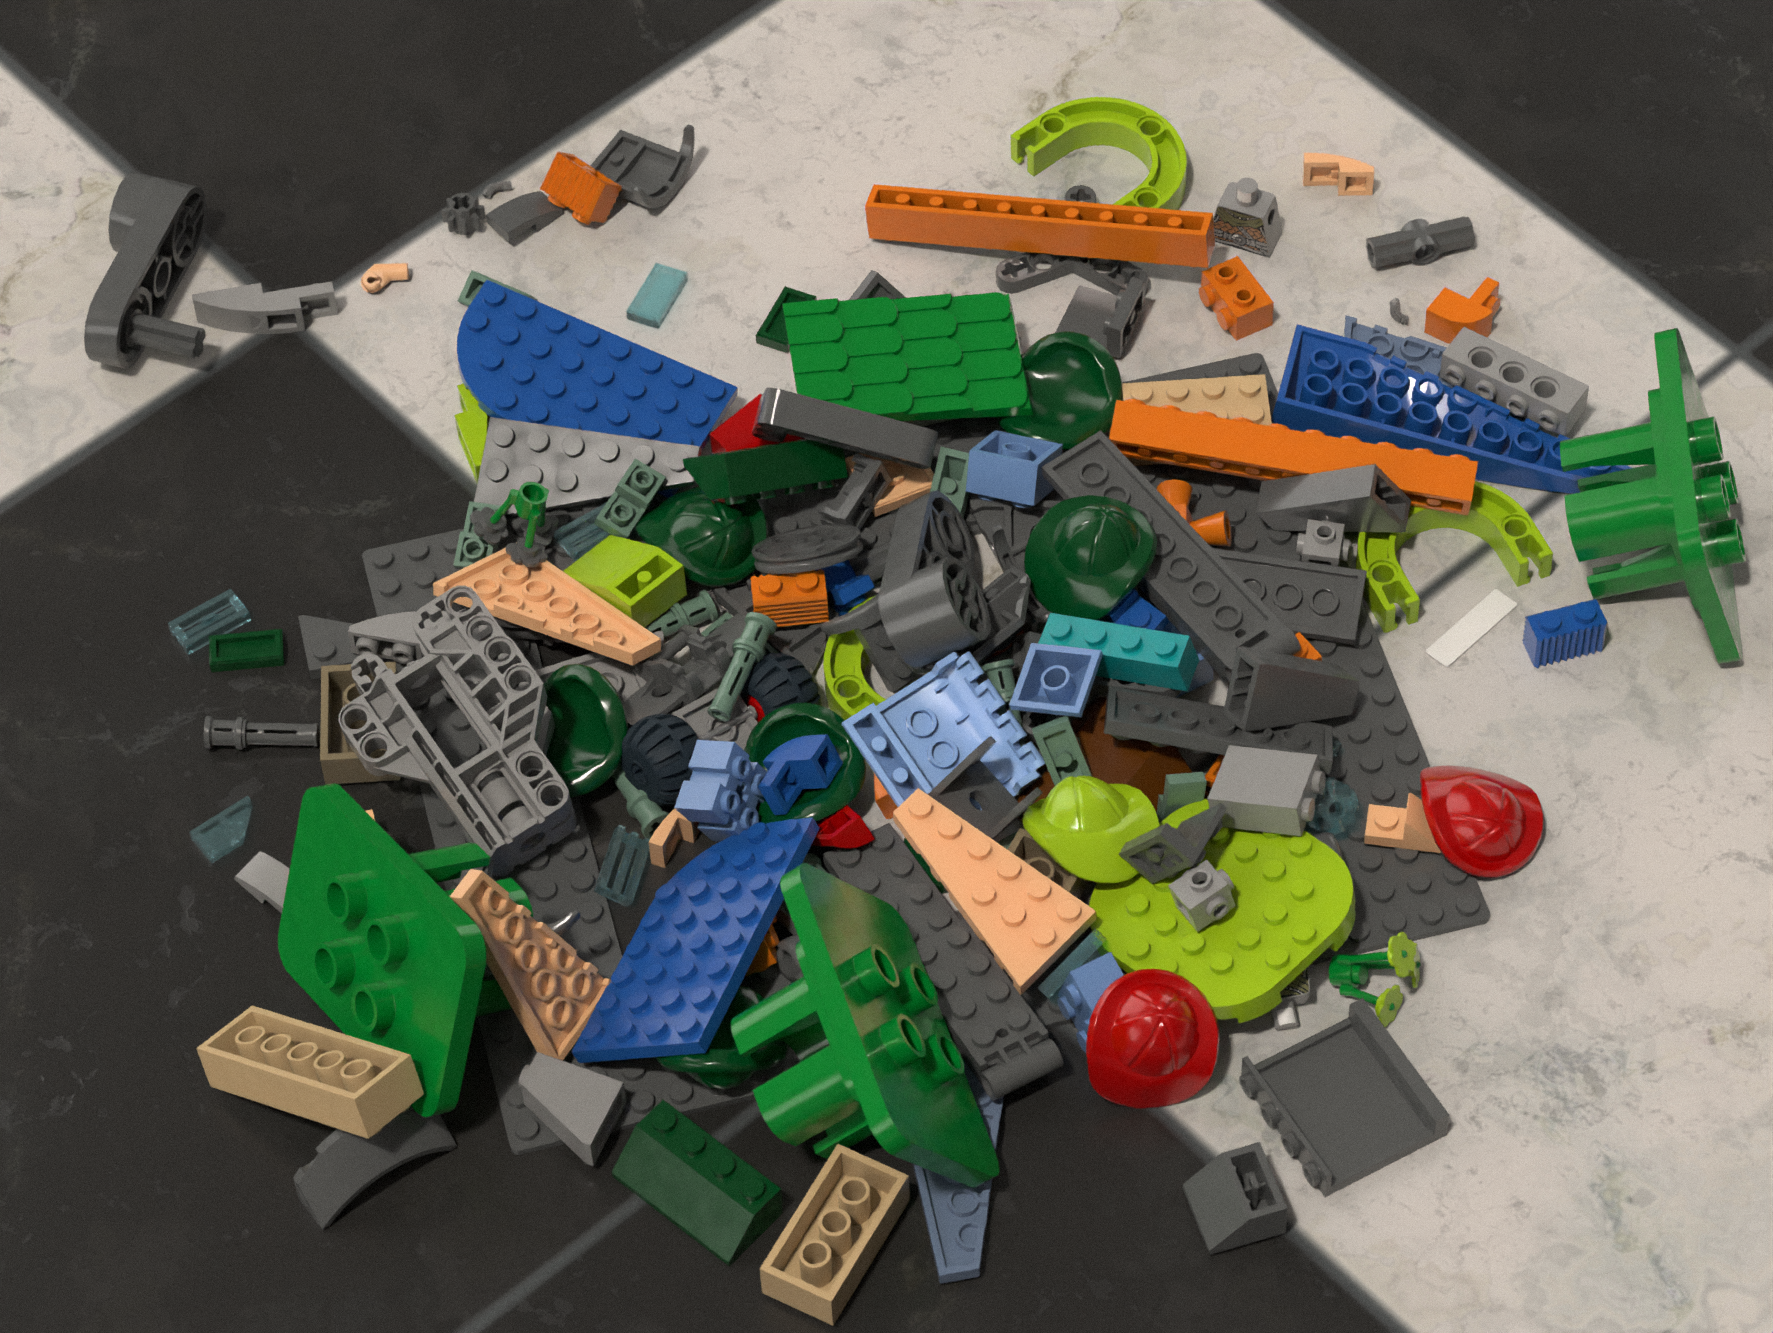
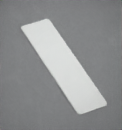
[1426,589,1517,667]

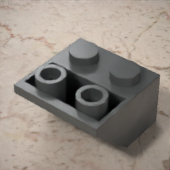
[1183,1142,1288,1255]

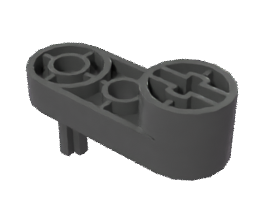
[84,172,207,369]
[850,491,990,669]

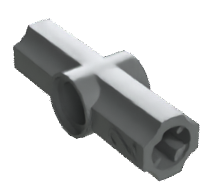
[1366,216,1475,268]

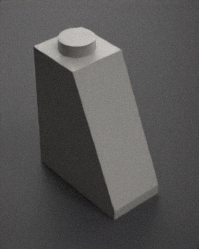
[519,1052,627,1166]

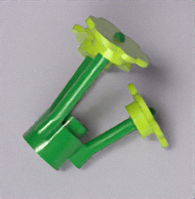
[1329,932,1421,1027]

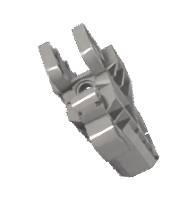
[338,585,576,876]

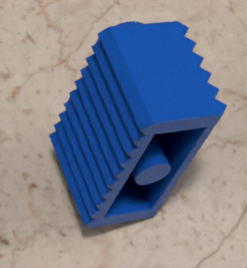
[1522,599,1607,668]

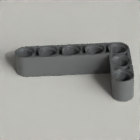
[751,388,938,469]

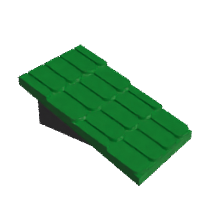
[782,292,1034,421]

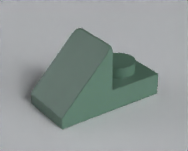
[930,446,970,519]
[1032,716,1093,786]

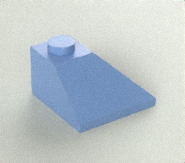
[1009,643,1103,717]

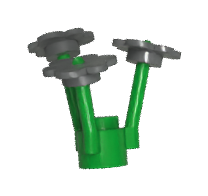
[470,482,560,567]

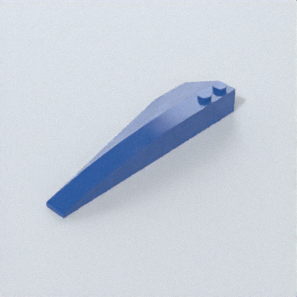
[1271,324,1632,494]

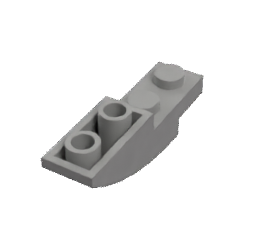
[192,281,338,334]
[348,611,499,664]

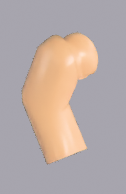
[361,263,409,293]

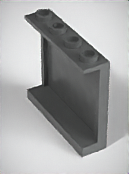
[1239,998,1449,1197]

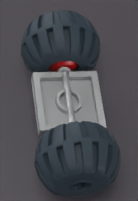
[620,653,821,807]

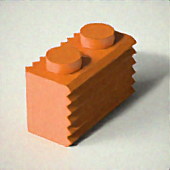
[540,152,622,225]
[750,569,829,627]

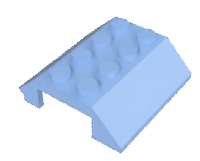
[841,651,1045,810]

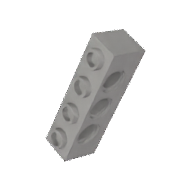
[1440,327,1589,436]

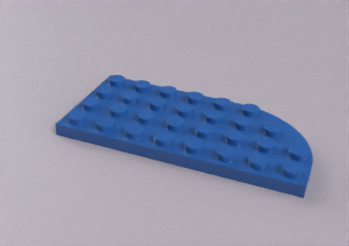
[457,280,738,498]
[572,817,820,1063]

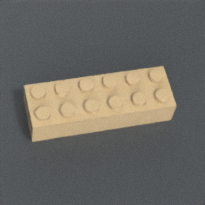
[196,1005,424,1139]

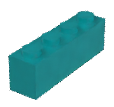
[1038,613,1199,692]

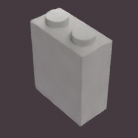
[1207,745,1325,836]

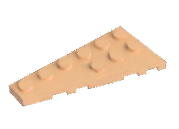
[433,542,661,666]
[893,788,1096,995]
[450,869,611,1061]

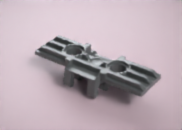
[622,613,746,728]

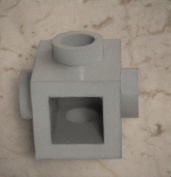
[1296,519,1350,567]
[1168,860,1236,932]

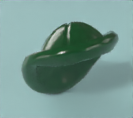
[997,331,1123,449]
[636,486,769,587]
[1024,495,1157,620]
[544,664,628,798]
[744,703,866,824]
[656,984,787,1090]

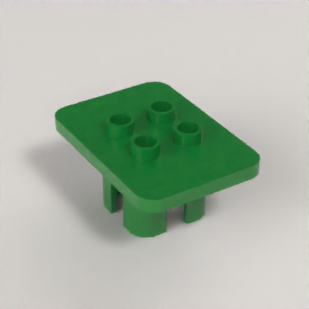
[1560,328,1746,664]
[278,783,533,1117]
[731,863,999,1188]

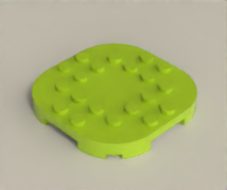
[1089,798,1356,1024]

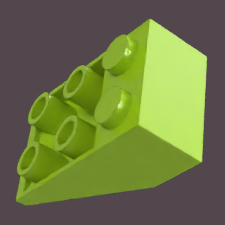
[563,535,687,628]

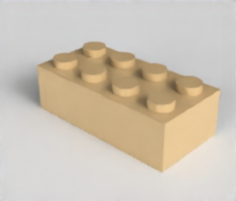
[1122,374,1272,466]
[760,1144,910,1326]

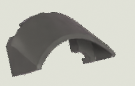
[293,1105,457,1230]

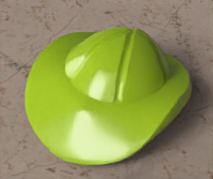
[1022,775,1160,883]

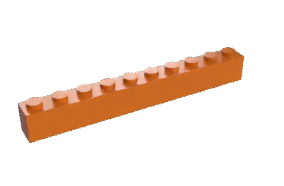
[865,184,1215,268]
[1109,399,1478,516]

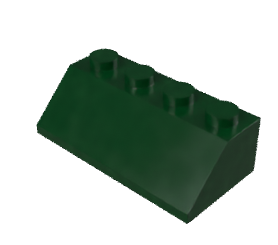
[683,439,848,505]
[612,1100,783,1266]

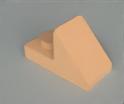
[1364,793,1441,853]

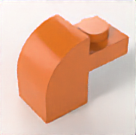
[1424,277,1501,344]

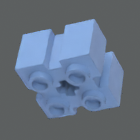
[674,740,767,842]

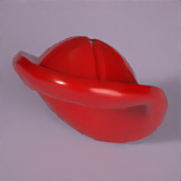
[1420,765,1543,878]
[1086,969,1220,1109]

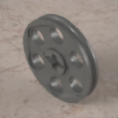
[752,524,863,574]

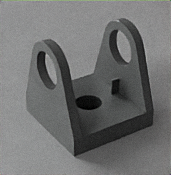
[928,736,1043,839]

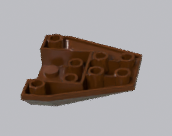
[1017,697,1192,822]

